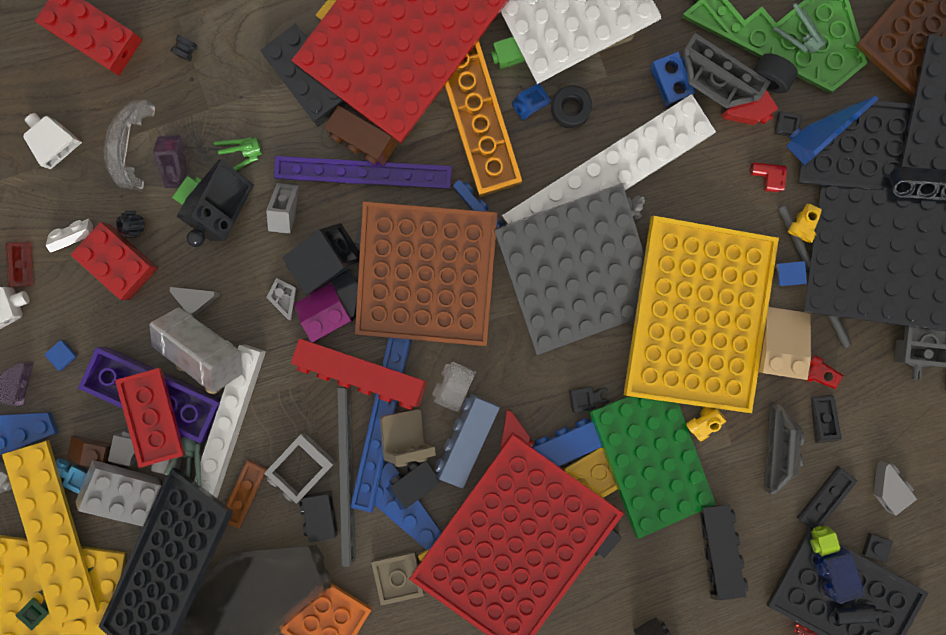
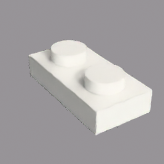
[46,218,93,253]

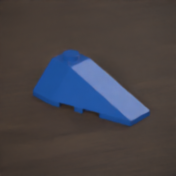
[786,96,878,165]

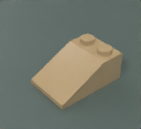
[758,307,811,380]

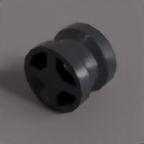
[170,35,198,62]

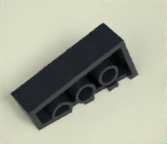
[700,505,748,600]

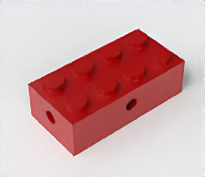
[35,0,143,76]

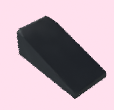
[811,395,842,443]

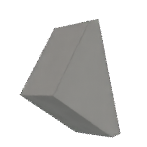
[170,287,220,316]

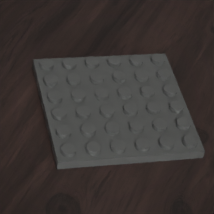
[493,183,645,355]

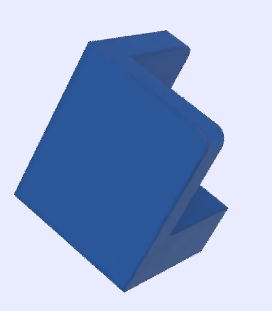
[774,261,807,286]

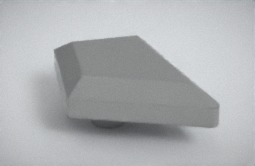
[267,278,297,320]

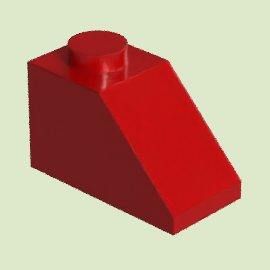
[721,90,779,125]
[500,409,533,450]

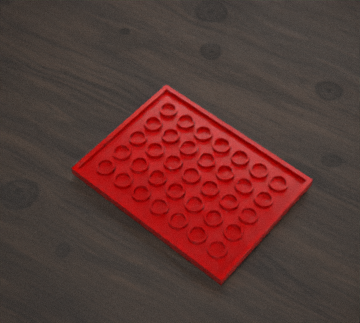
[292,0,509,143]
[409,434,624,635]

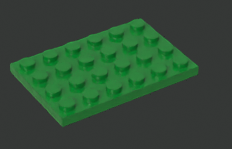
[589,396,716,539]

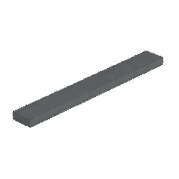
[337,386,355,566]

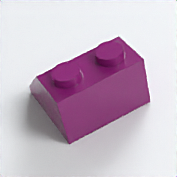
[294,283,354,343]

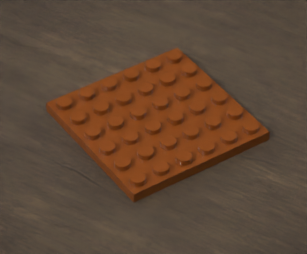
[355,201,498,346]

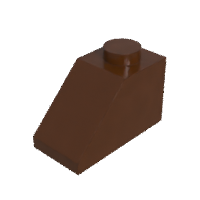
[67,435,112,467]

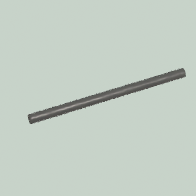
[778,205,852,348]

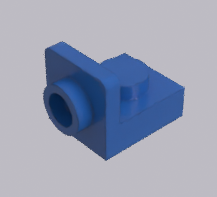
[512,83,551,121]

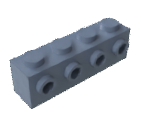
[435,393,500,489]

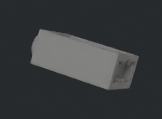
[264,432,336,504]

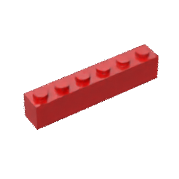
[290,338,427,410]

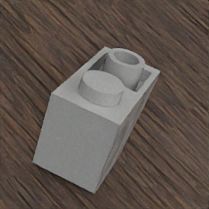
[873,461,917,516]

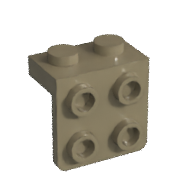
[380,409,436,467]

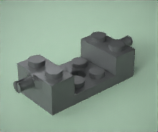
[894,326,946,380]

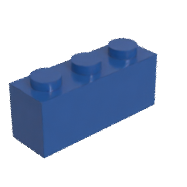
[533,417,602,466]

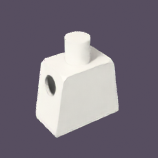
[23,113,82,169]
[0,287,30,329]

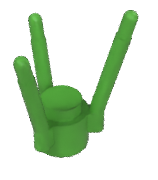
[213,137,262,171]

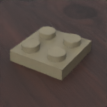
[371,551,424,605]

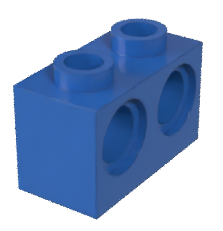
[650,52,695,108]

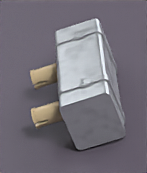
[150,307,242,394]

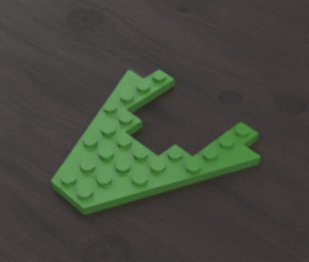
[682,0,867,94]

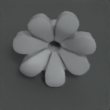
[627,196,645,220]

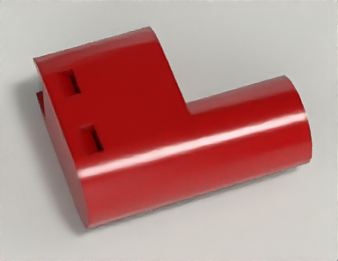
[750,162,787,192]

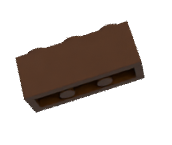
[324,105,398,166]

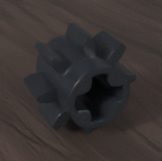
[116,210,145,238]

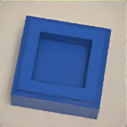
[44,340,78,371]

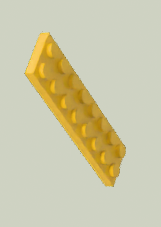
[2,440,100,626]

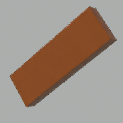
[226,459,268,529]

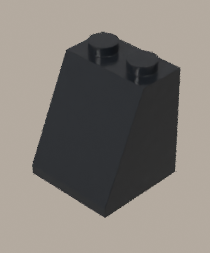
[282,223,360,295]

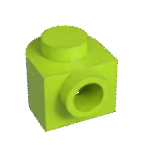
[810,526,840,556]

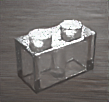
[432,360,476,412]

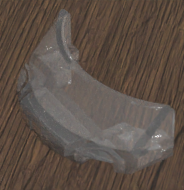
[103,100,155,192]

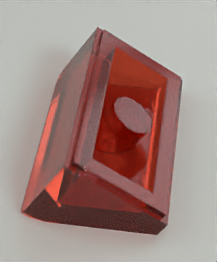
[5,242,33,287]

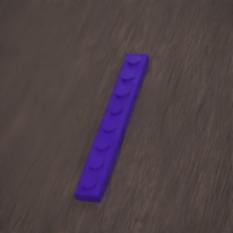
[274,156,452,189]

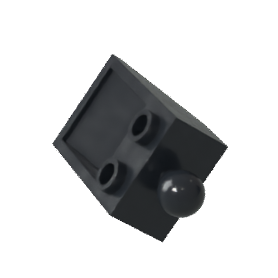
[176,159,254,247]

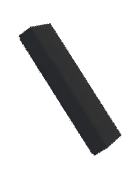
[797,466,857,529]

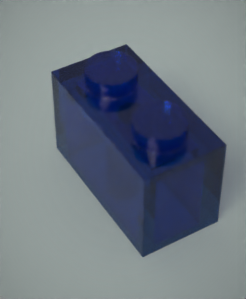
[817,547,866,604]

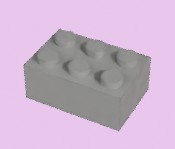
[75,460,162,526]

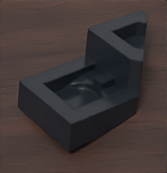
[331,270,358,319]

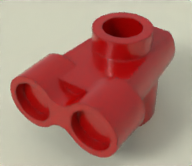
[807,355,844,390]

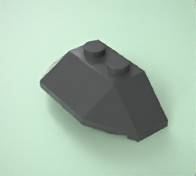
[683,33,770,108]
[764,403,804,494]

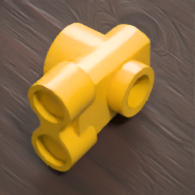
[788,204,822,243]
[686,407,726,442]

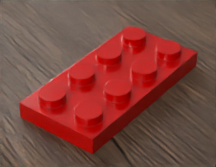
[115,368,185,468]

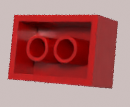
[71,222,158,300]

